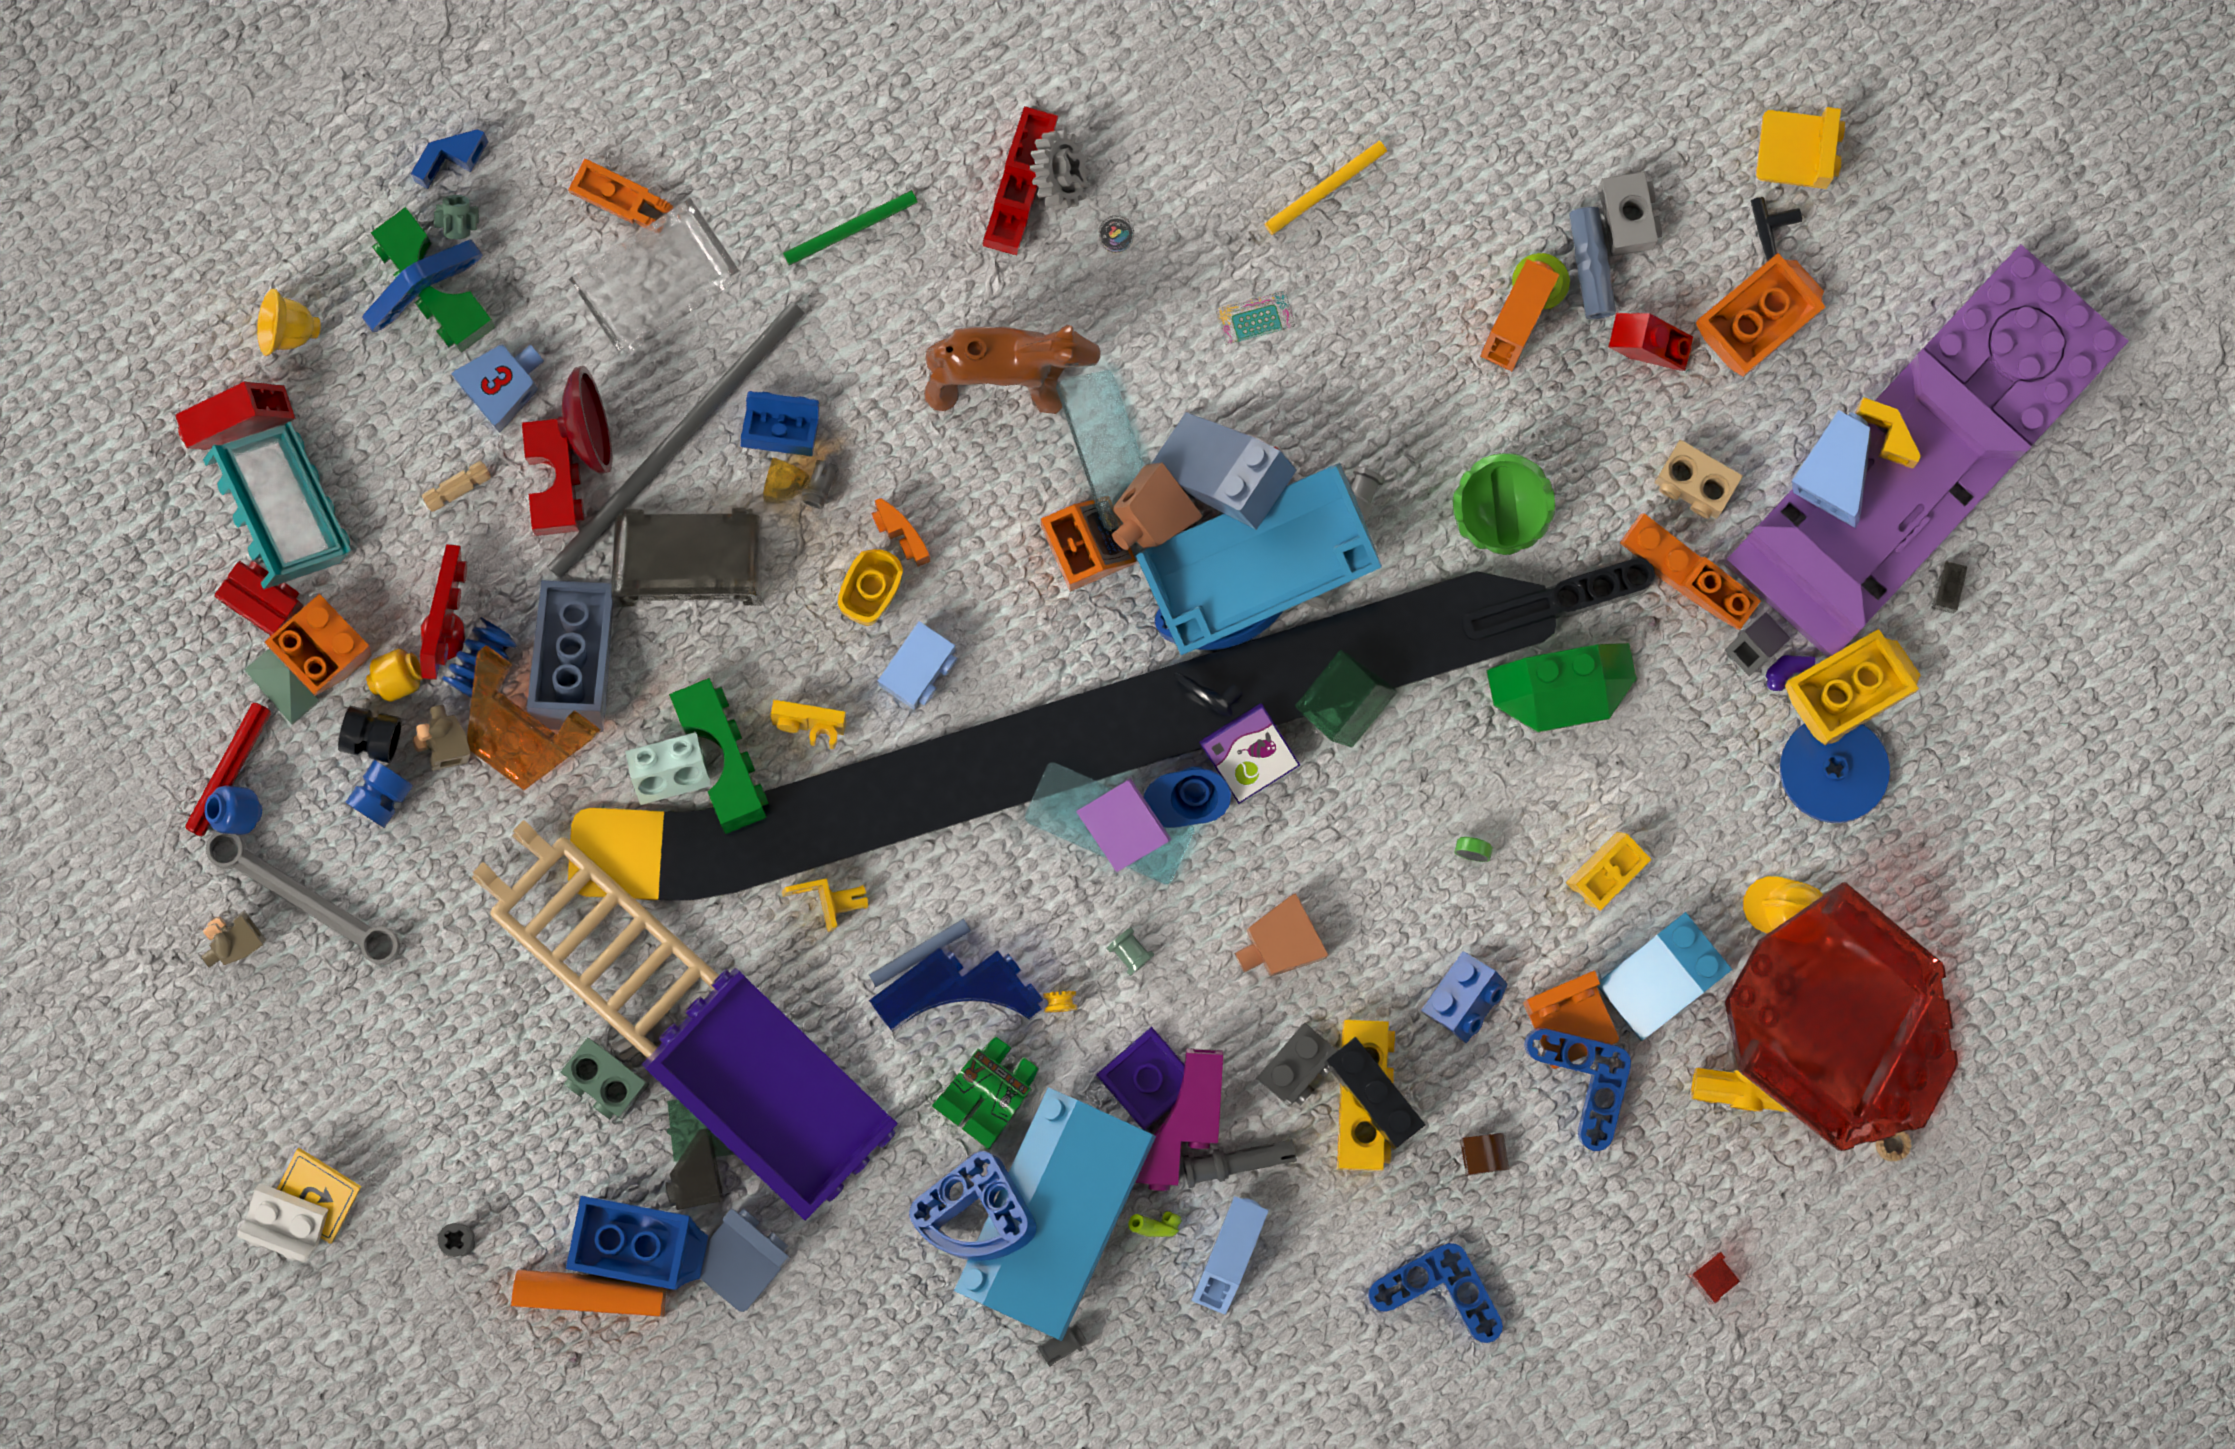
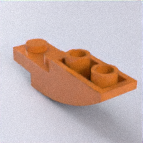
[1620,513,1761,630]

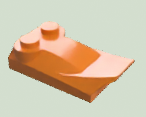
[1696,253,1826,377]

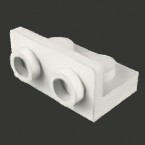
[237,1183,329,1262]

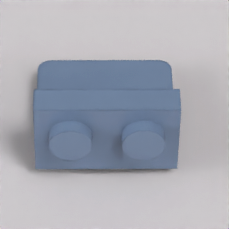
[700,1208,791,1312]

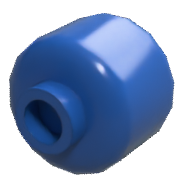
[205,786,262,835]

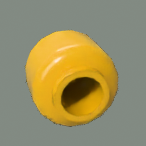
[366,648,423,702]

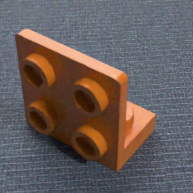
[1523,970,1619,1069]

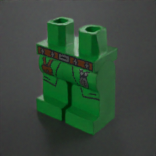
[932,1037,1039,1150]

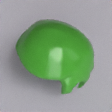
[1452,453,1556,555]

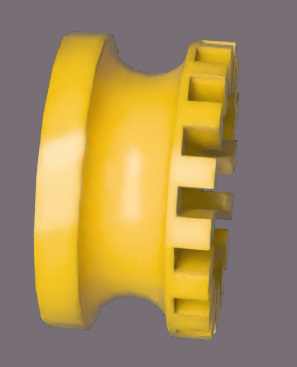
[1043,991,1078,1013]

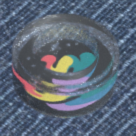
[1098,215,1134,253]

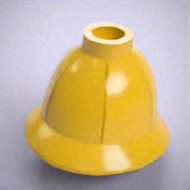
[257,288,321,356]

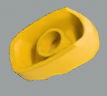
[838,549,903,626]

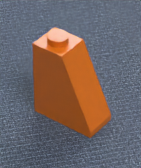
[1480,259,1560,372]

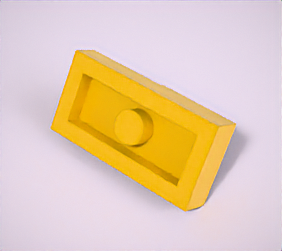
[771,699,846,749]

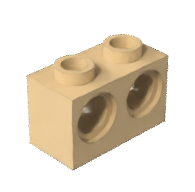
[1654,440,1743,519]

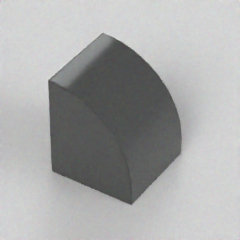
[1725,612,1791,677]

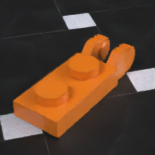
[568,158,674,234]

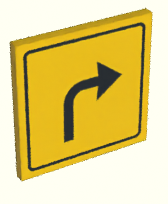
[277,1148,362,1244]

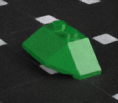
[1486,643,1636,733]

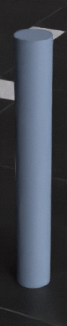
[869,918,971,987]

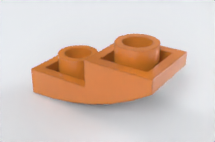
[871,498,931,567]

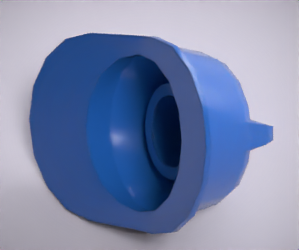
[1143,767,1231,828]

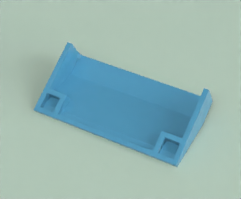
[1136,462,1382,655]
[954,1087,1156,1341]

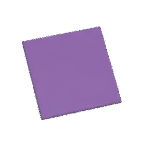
[1076,778,1172,872]

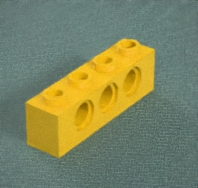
[1337,1020,1395,1172]

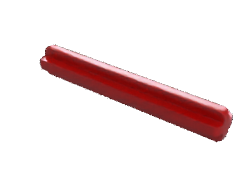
[185,702,271,837]

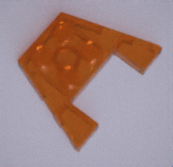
[467,645,601,791]

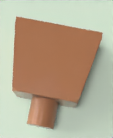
[1112,462,1203,550]
[1234,893,1328,977]

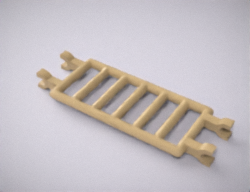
[472,820,718,1058]

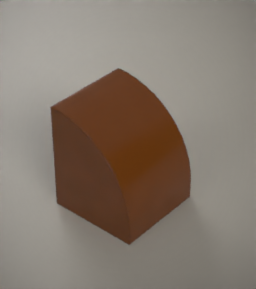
[1460,1133,1509,1176]

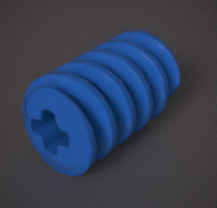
[441,617,517,698]

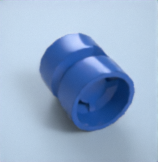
[345,760,413,828]

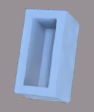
[877,621,958,710]

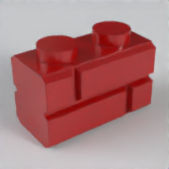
[214,560,304,636]

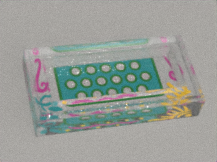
[1216,290,1295,345]

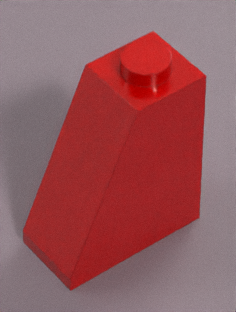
[175,381,296,450]

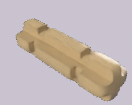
[422,461,491,512]

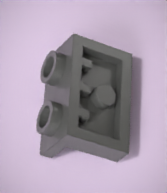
[1256,1023,1338,1107]

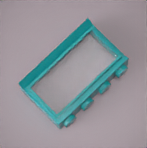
[203,422,351,589]

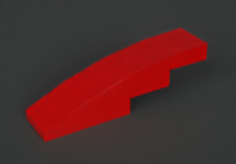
[983,106,1058,256]

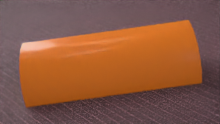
[511,1269,667,1317]

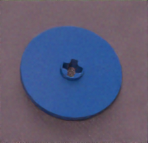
[1780,723,1890,823]

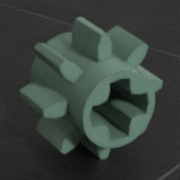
[434,195,479,240]

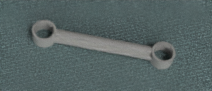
[206,832,400,965]

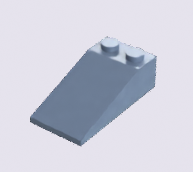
[1151,412,1297,530]
[527,580,614,732]

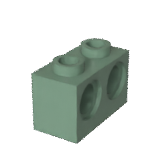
[560,1037,649,1120]

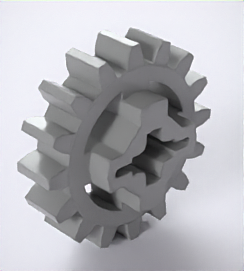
[1030,130,1091,210]

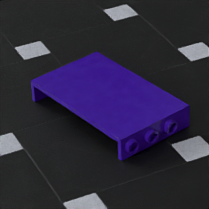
[642,968,898,1221]

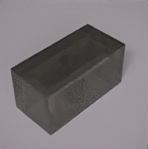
[1932,561,1968,614]

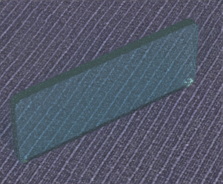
[1056,370,1144,531]
[1025,762,1194,884]

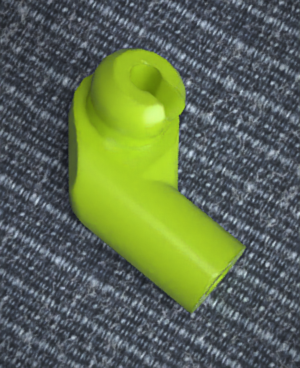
[1128,1211,1182,1237]

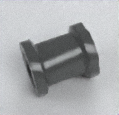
[438,1223,475,1257]

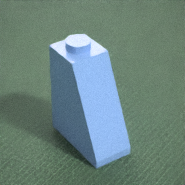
[1792,410,1871,528]
[1191,1196,1269,1315]

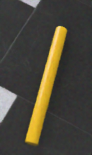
[1264,140,1387,235]

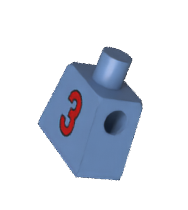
[451,345,544,433]

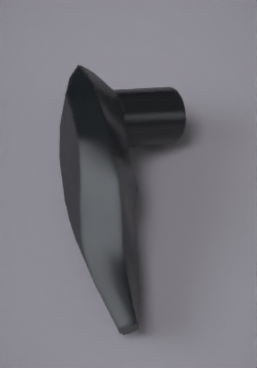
[1174,672,1242,716]

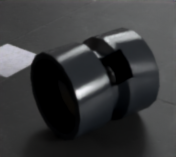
[338,705,402,764]

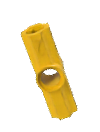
[1691,1068,1807,1114]

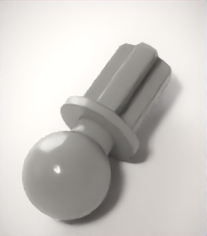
[612,1014,674,1063]

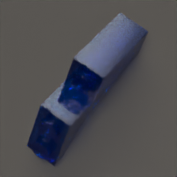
[869,948,1043,1033]

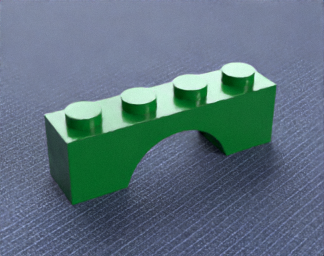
[370,207,496,353]
[669,678,769,834]

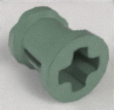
[1106,927,1155,976]

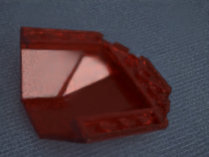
[1725,882,1958,1151]

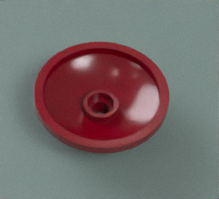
[557,366,613,474]

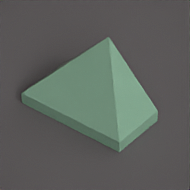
[244,649,320,725]

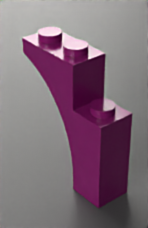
[1135,1048,1223,1191]

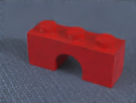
[522,419,584,536]

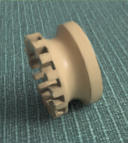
[1875,1128,1912,1162]

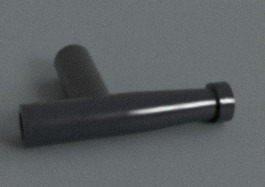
[1750,197,1802,262]

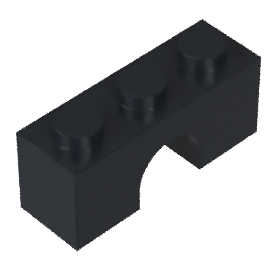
[1324,1037,1426,1150]

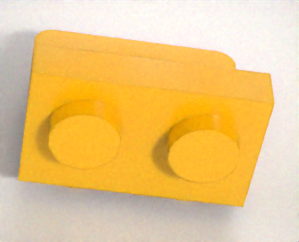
[1756,107,1845,189]

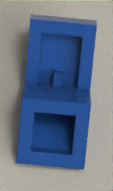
[410,129,489,189]

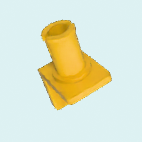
[782,878,868,932]

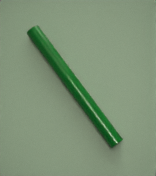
[783,190,918,266]

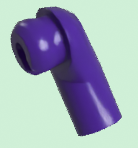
[1766,655,1815,692]

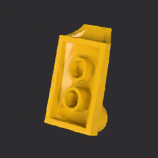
[1785,629,1921,746]

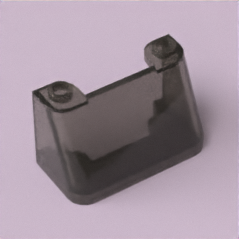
[611,508,762,607]

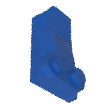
[566,1196,708,1290]

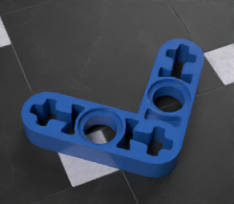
[362,239,483,333]
[1524,1028,1631,1151]
[1368,1243,1503,1343]

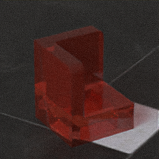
[1687,1251,1740,1305]

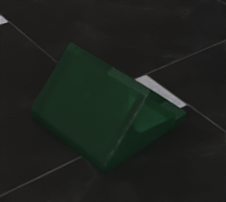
[1295,650,1398,748]

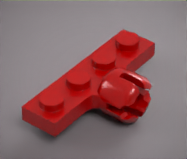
[420,544,467,680]

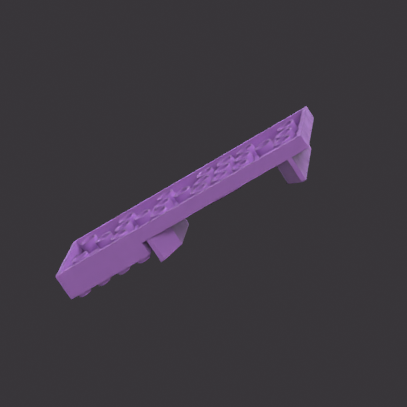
[1724,244,2129,658]

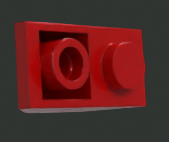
[1608,313,1693,371]

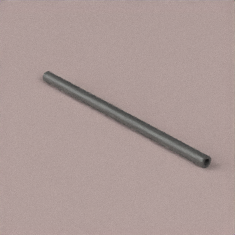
[547,301,805,579]

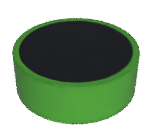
[1454,837,1493,862]

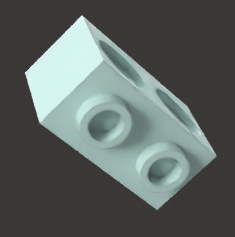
[625,732,711,805]

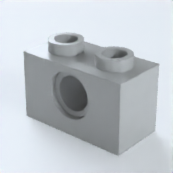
[1598,171,1662,256]

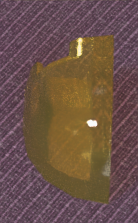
[763,457,810,504]

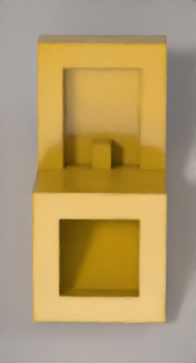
[1855,397,1921,469]

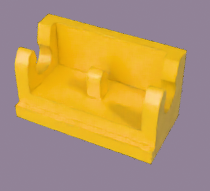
[1565,832,1652,911]

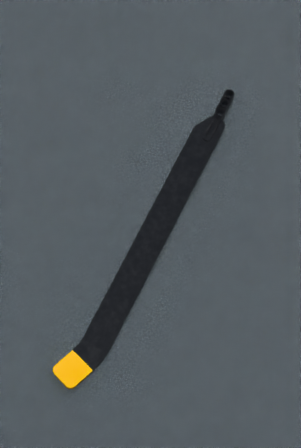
[568,558,1655,901]

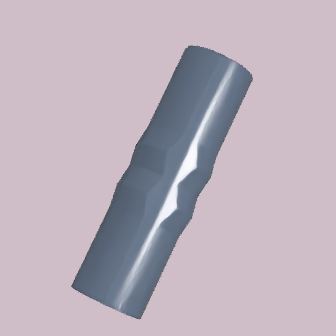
[1569,207,1616,320]

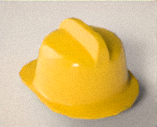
[1743,876,1830,942]

